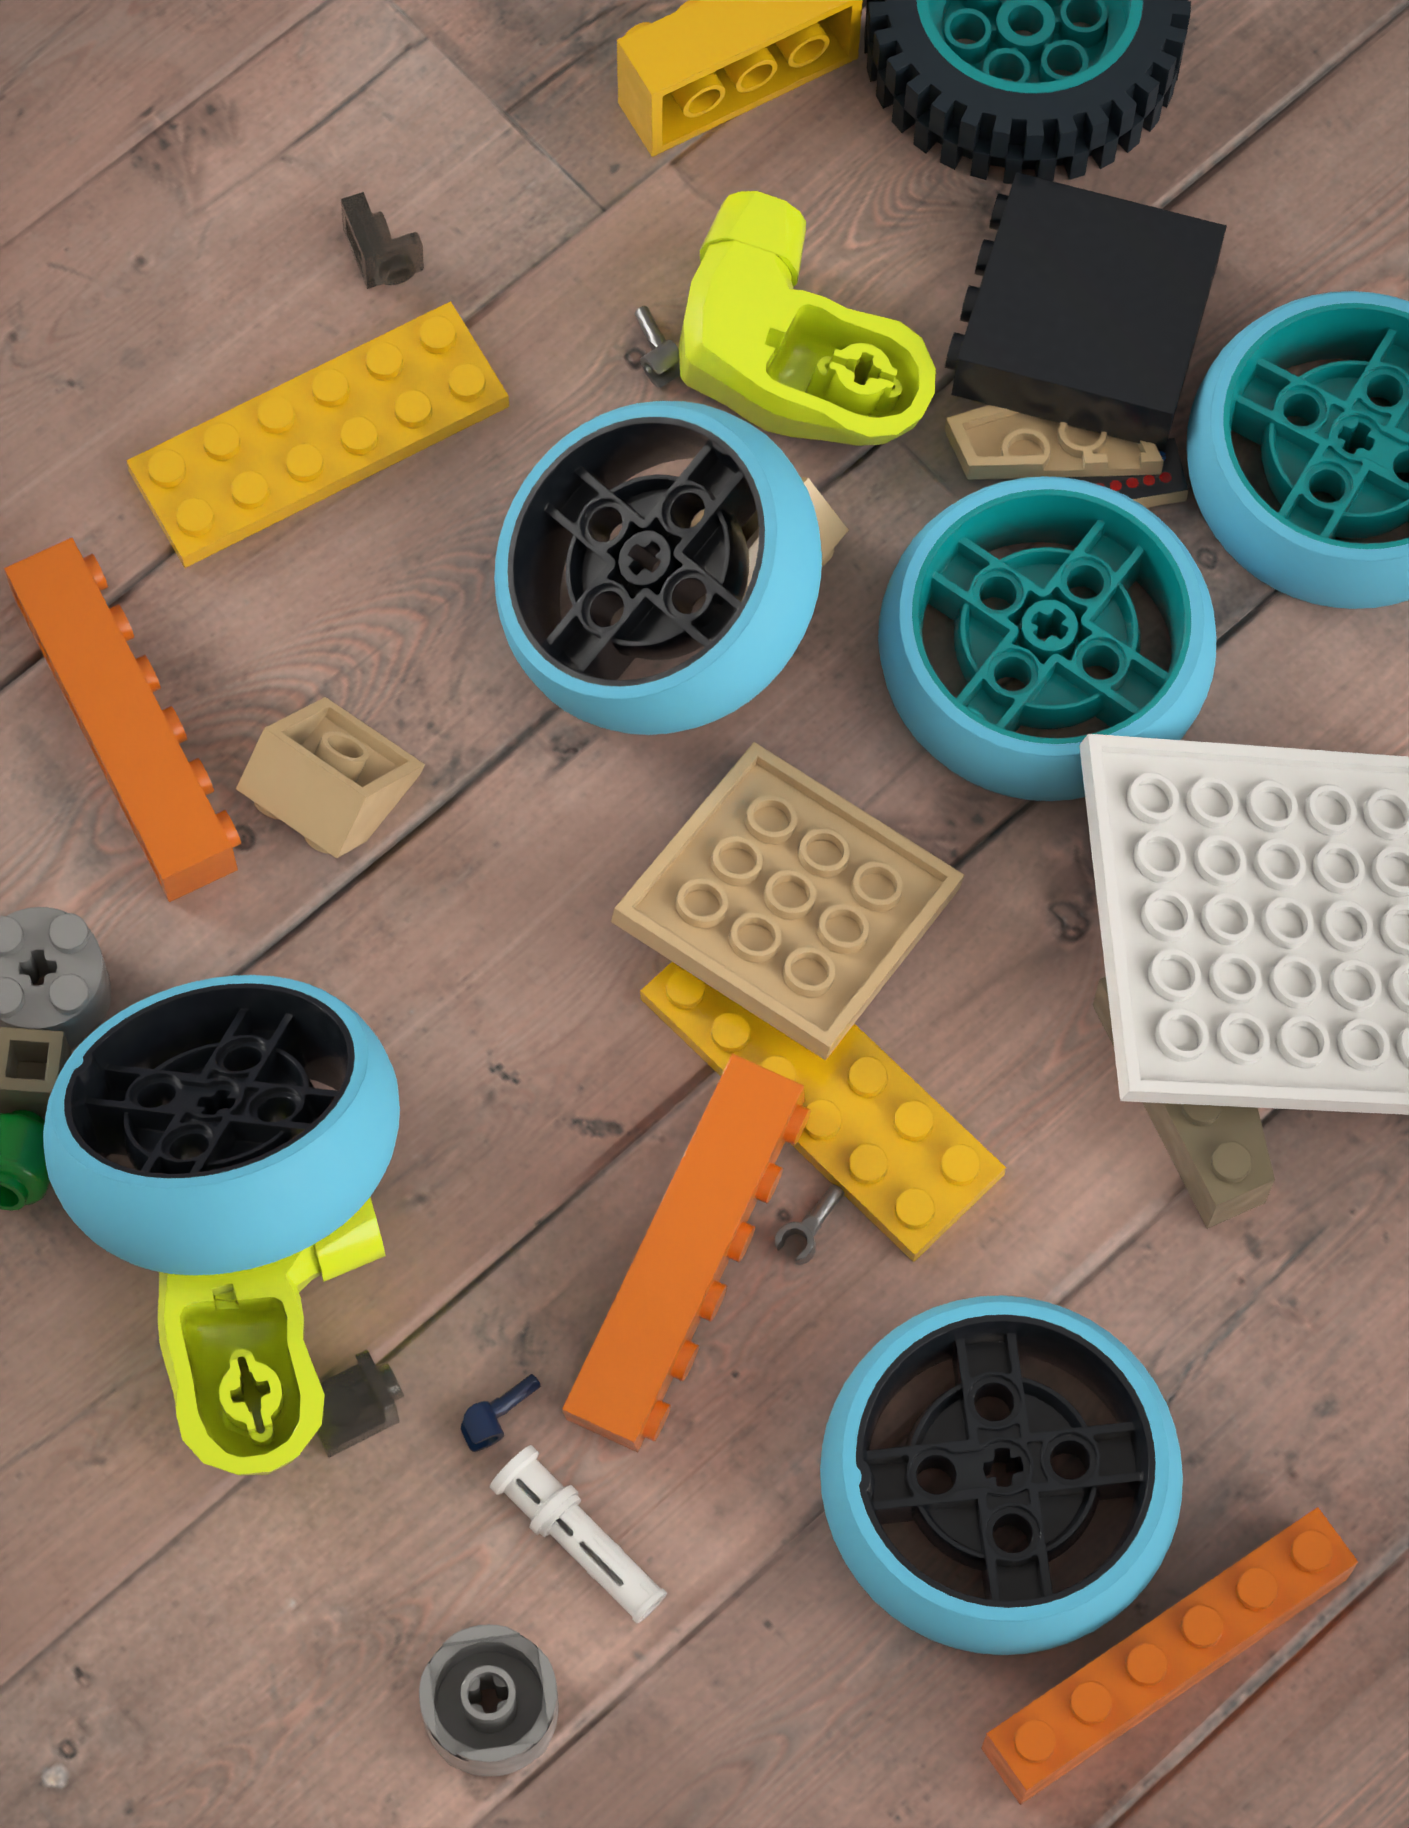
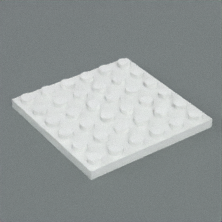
[1079,734,1409,1115]

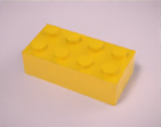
[617,0,863,157]

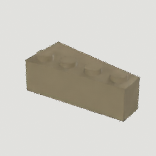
[1093,977,1275,1229]

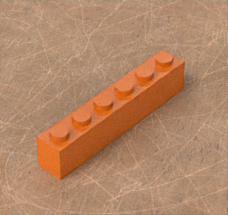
[4,538,241,902]
[562,1053,811,1453]
[981,1507,1358,1805]

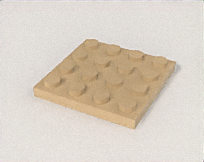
[611,742,965,1060]

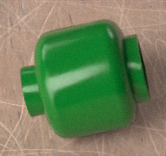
[0,1110,50,1211]

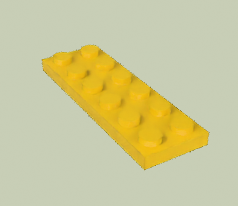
[126,301,509,568]
[640,962,1006,1262]

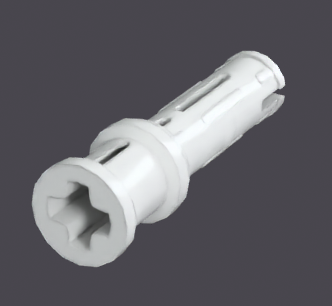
[490,1445,667,1624]

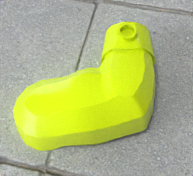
[679,191,936,446]
[158,1197,386,1476]

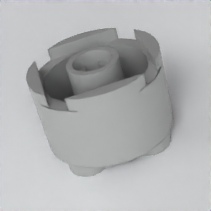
[0,907,111,1049]
[419,1624,559,1777]

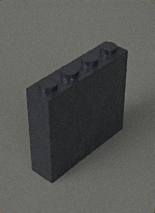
[945,172,1227,450]

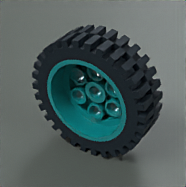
[864,0,1191,184]

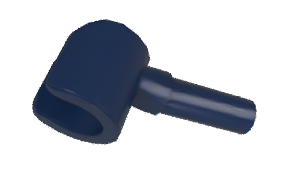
[461,1374,541,1452]

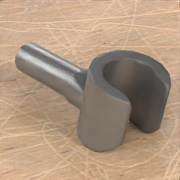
[635,306,680,388]
[775,1184,844,1265]

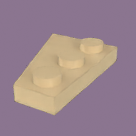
[945,405,1164,480]

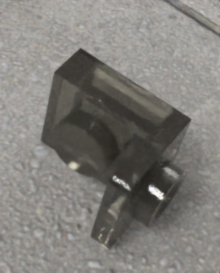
[341,192,424,289]
[316,1349,404,1458]

